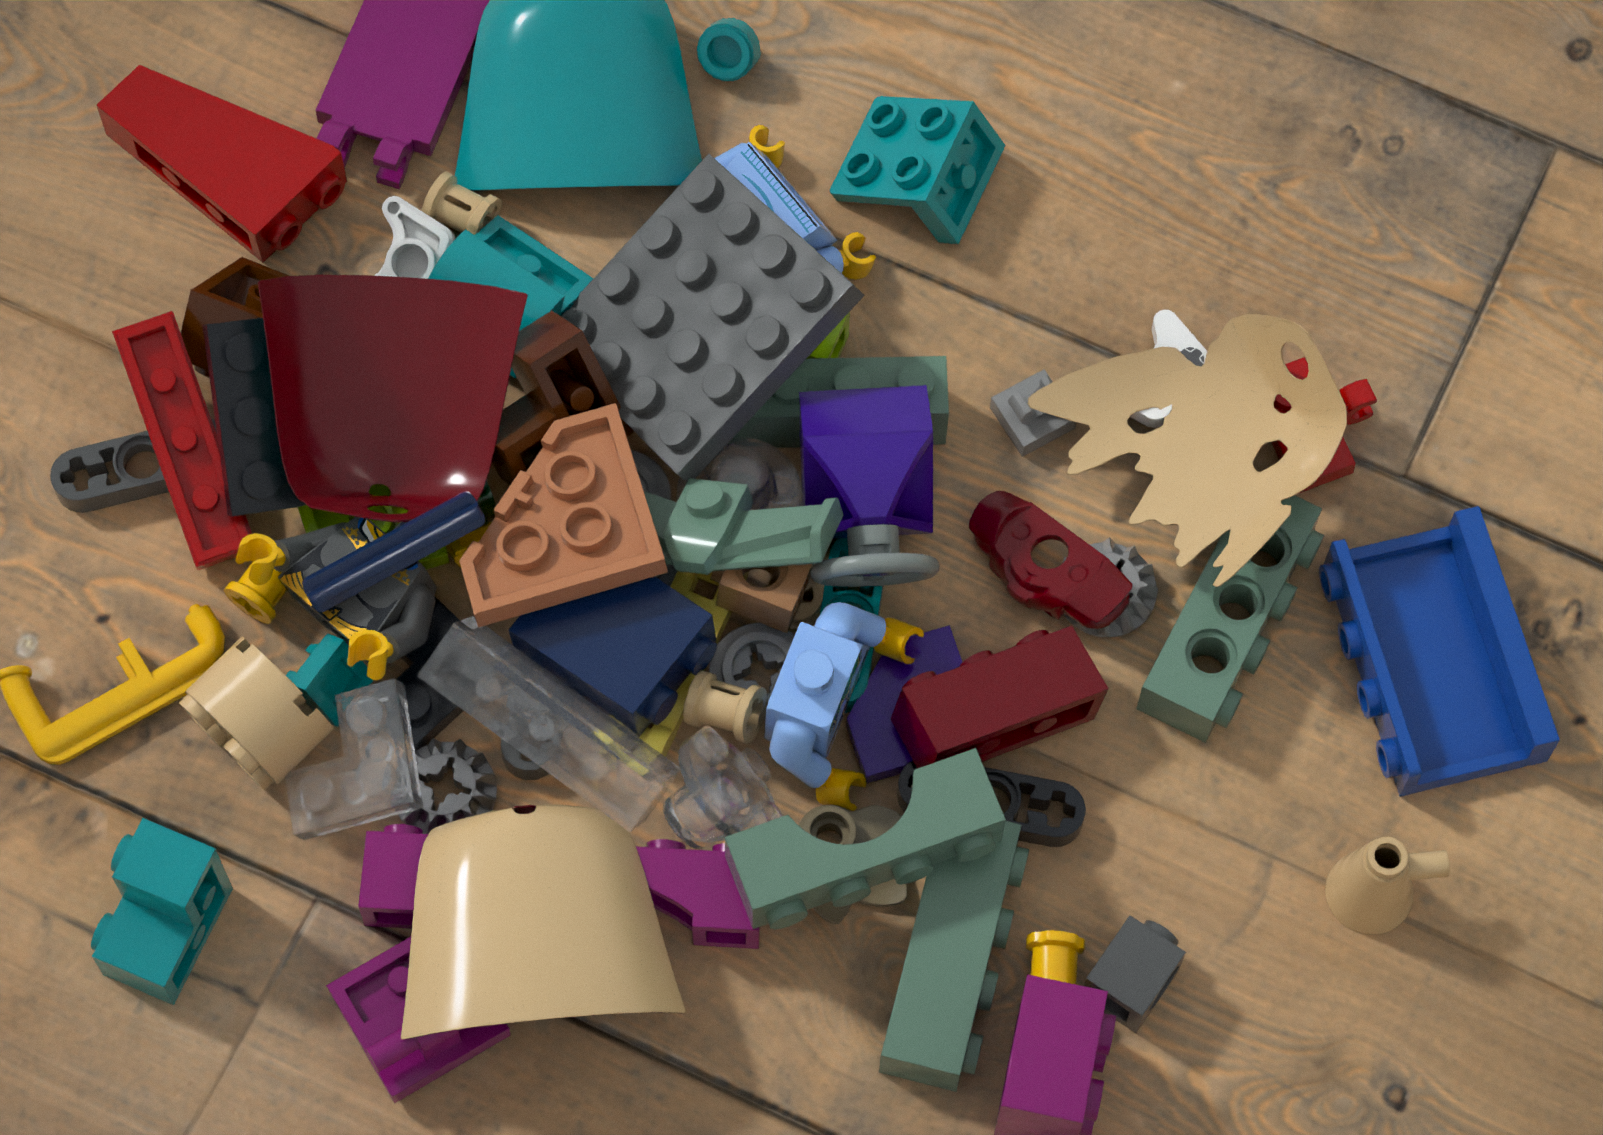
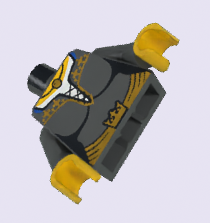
[235,516,437,680]

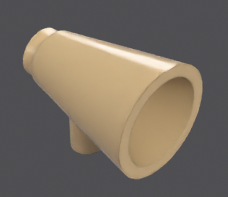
[1325,837,1450,935]

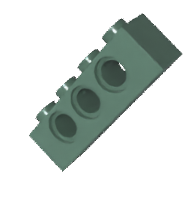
[1136,495,1325,743]

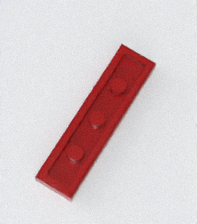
[112,311,252,571]

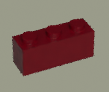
[890,625,1109,769]

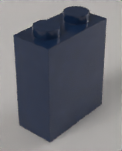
[508,576,717,738]

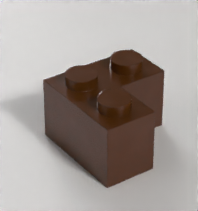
[492,310,634,485]

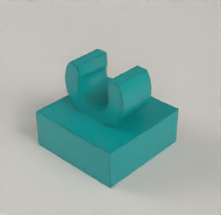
[286,633,373,727]

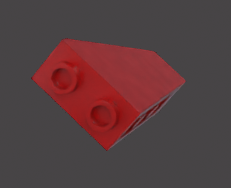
[96,65,347,263]

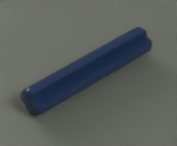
[302,492,485,612]

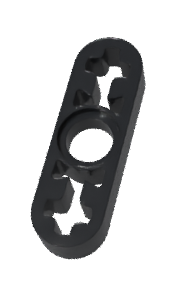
[897,760,1086,847]

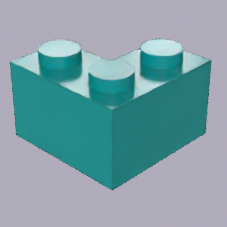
[91,818,233,1005]

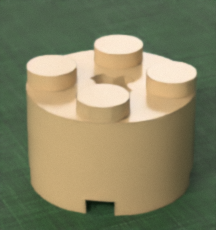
[179,636,334,791]

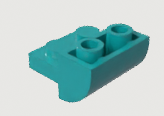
[428,215,594,379]

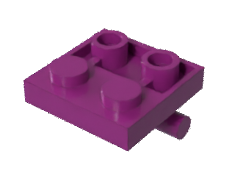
[326,937,511,1104]

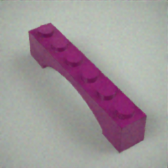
[358,824,760,949]

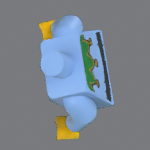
[764,602,924,811]

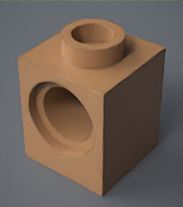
[710,564,814,633]

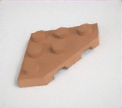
[459,403,668,628]

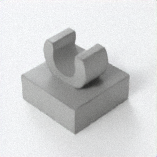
[990,369,1076,457]

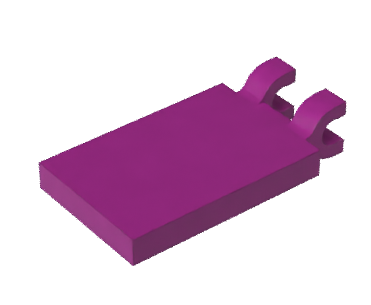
[315,0,490,190]

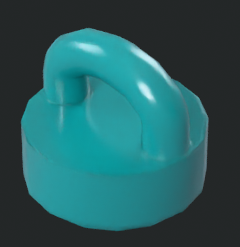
[697,18,761,81]

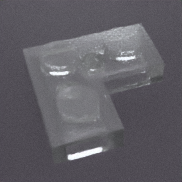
[285,678,424,840]

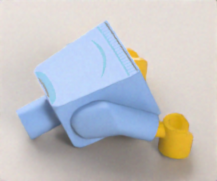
[715,125,876,280]

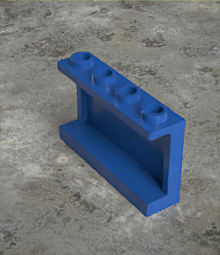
[1319,506,1560,797]

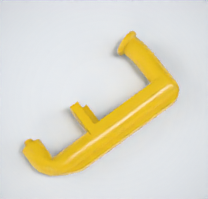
[0,604,225,765]

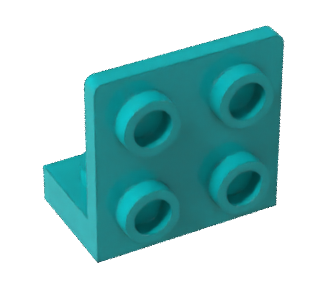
[830,96,1006,244]

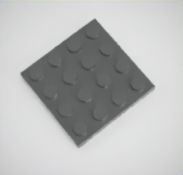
[561,154,865,482]

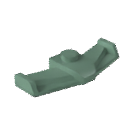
[644,478,843,575]

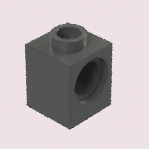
[1084,915,1186,1033]

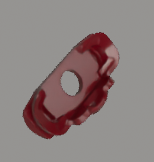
[969,491,1133,629]

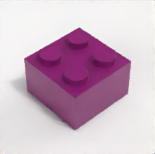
[994,974,1116,1135]

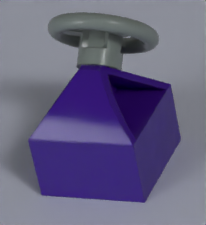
[799,385,940,587]

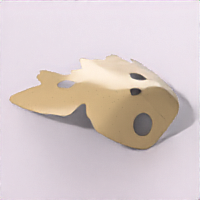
[1027,314,1347,587]

